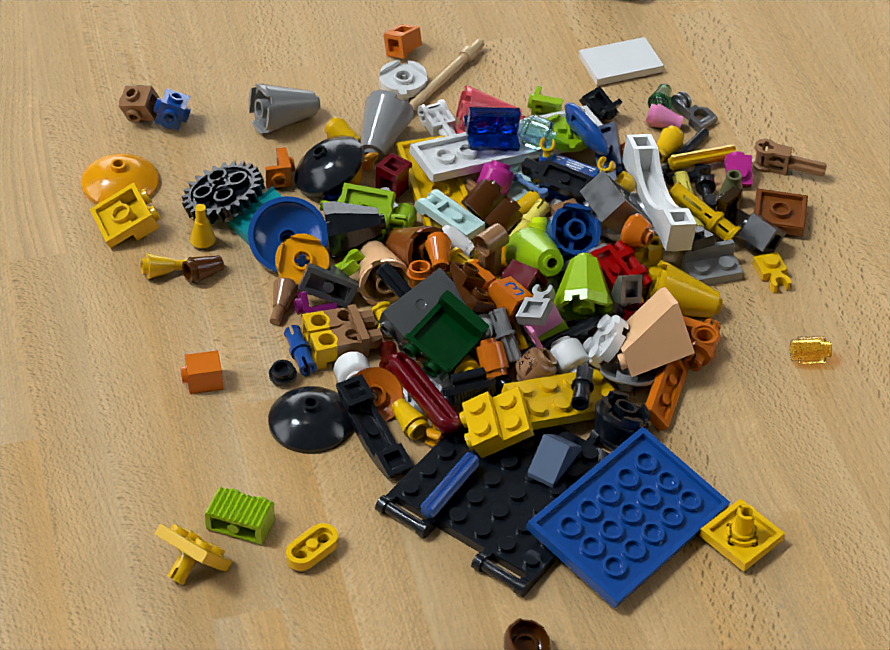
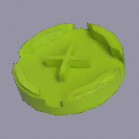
[542,114,587,152]

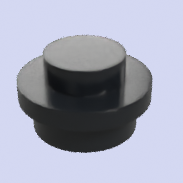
[269,360,297,386]

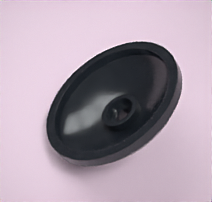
[295,136,365,197]
[268,386,353,454]

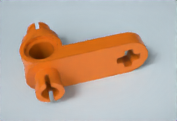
[682,315,721,371]

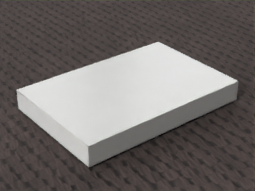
[579,37,664,86]

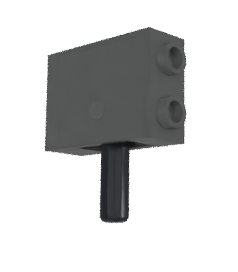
[376,263,475,362]

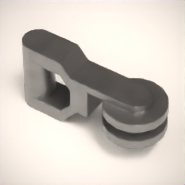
[671,91,718,132]

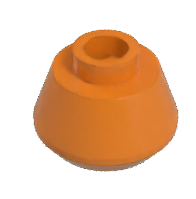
[620,213,655,248]

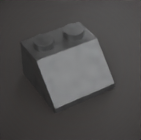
[580,170,653,234]

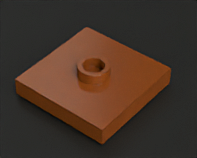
[754,188,808,236]

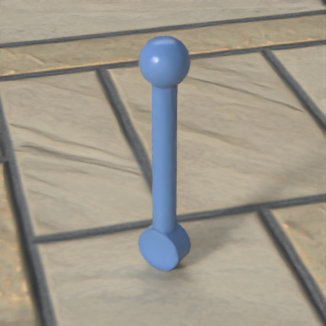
[513,174,549,198]

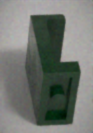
[400,290,490,382]

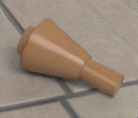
[269,278,299,325]

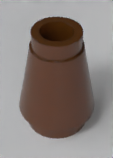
[182,255,224,283]

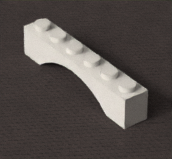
[622,134,697,252]

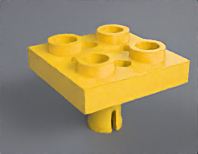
[699,498,785,572]
[154,523,232,585]

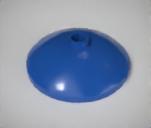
[248,196,328,273]

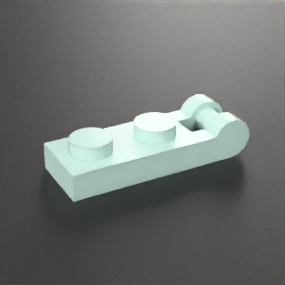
[414,189,485,240]

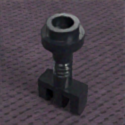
[695,175,717,225]

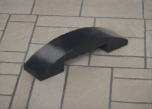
[336,374,414,479]

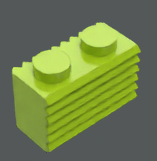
[205,487,275,545]

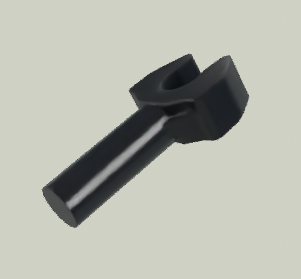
[666,164,715,184]

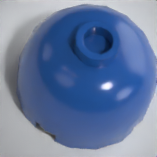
[546,203,601,258]

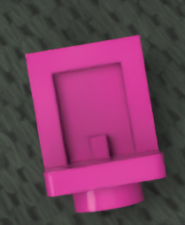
[723,151,752,187]

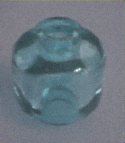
[517,114,557,152]

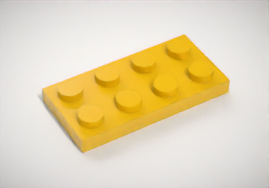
[501,368,616,430]

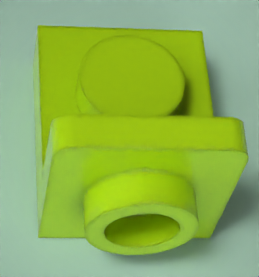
[528,86,563,118]

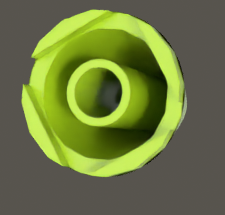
[504,227,563,278]

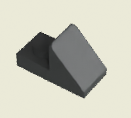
[298,263,359,309]

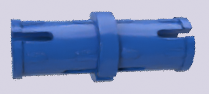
[284,325,317,376]

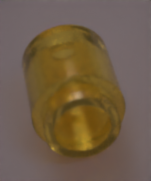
[790,336,832,364]

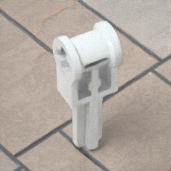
[418,99,456,137]

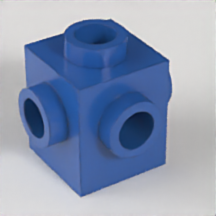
[153,88,191,131]

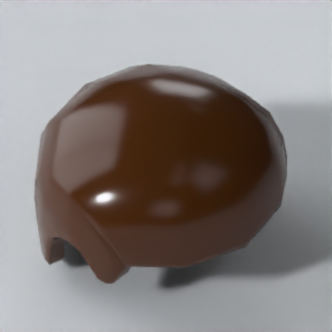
[503,618,550,650]

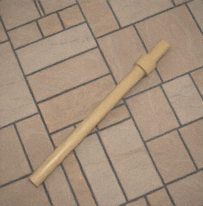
[409,38,485,111]

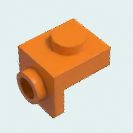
[265,147,295,189]

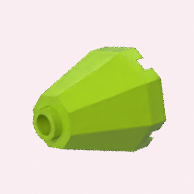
[554,253,613,321]

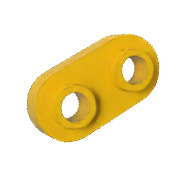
[286,523,338,571]

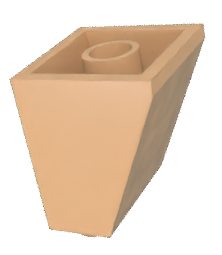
[614,287,695,377]

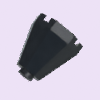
[323,201,387,259]

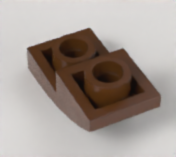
[450,262,496,314]

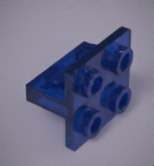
[463,107,521,152]

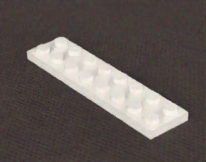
[410,106,603,183]

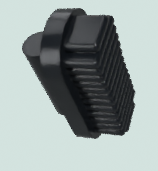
[442,367,497,406]

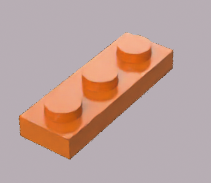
[645,359,688,431]

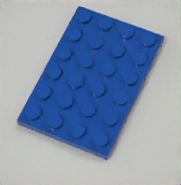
[526,427,730,609]

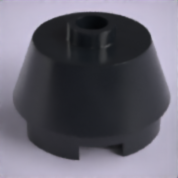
[594,391,651,445]

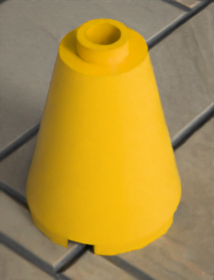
[645,260,723,318]

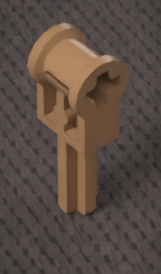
[752,139,827,177]

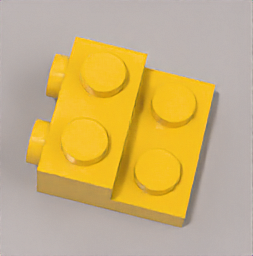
[89,182,161,248]
[459,386,534,458]

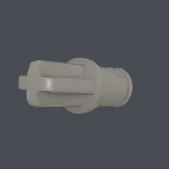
[488,307,522,363]

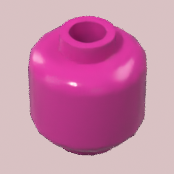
[477,159,514,196]

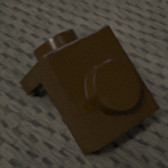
[716,185,750,227]

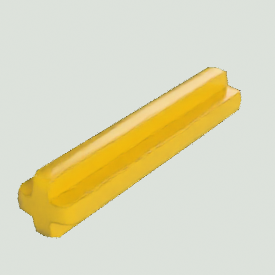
[668,144,737,170]

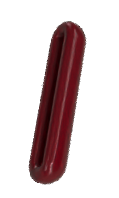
[389,352,462,435]

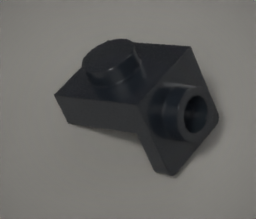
[579,86,623,121]

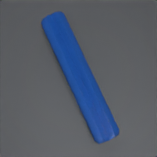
[421,452,479,518]

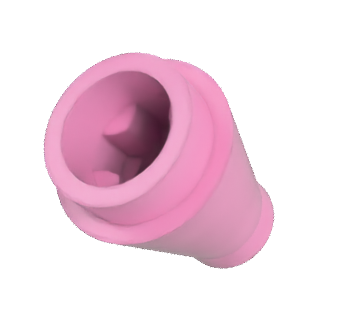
[645,103,684,129]

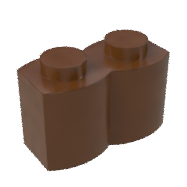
[461,179,523,233]

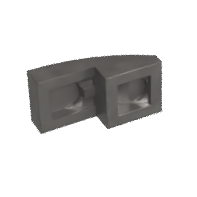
[610,275,642,319]

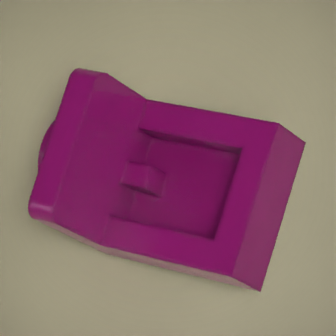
[294,291,337,318]

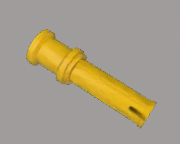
[669,181,741,241]

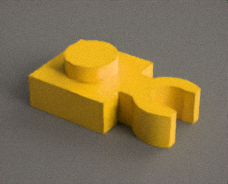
[752,252,791,293]

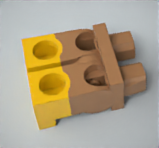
[302,304,383,370]

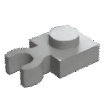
[516,284,555,326]

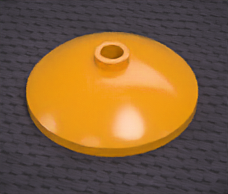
[81,153,159,205]

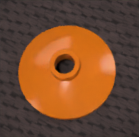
[353,367,403,422]

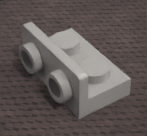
[681,240,743,286]

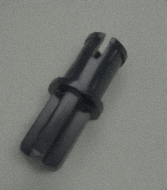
[571,363,594,411]

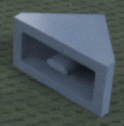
[527,434,582,488]

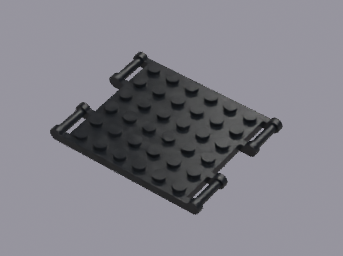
[375,375,620,597]

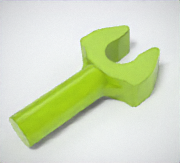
[328,249,365,276]

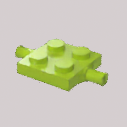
[320,183,408,243]

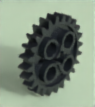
[181,161,265,224]

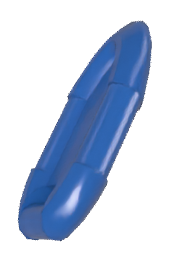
[565,102,609,156]

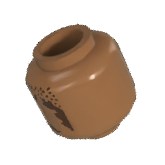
[515,347,557,381]

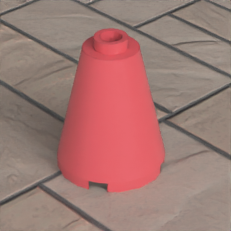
[455,85,525,134]

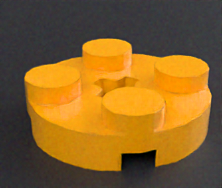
[275,234,329,285]

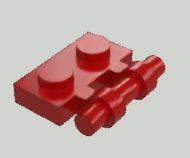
[590,240,654,292]

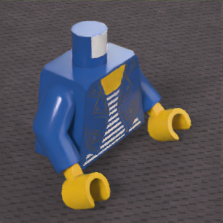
[539,137,616,213]

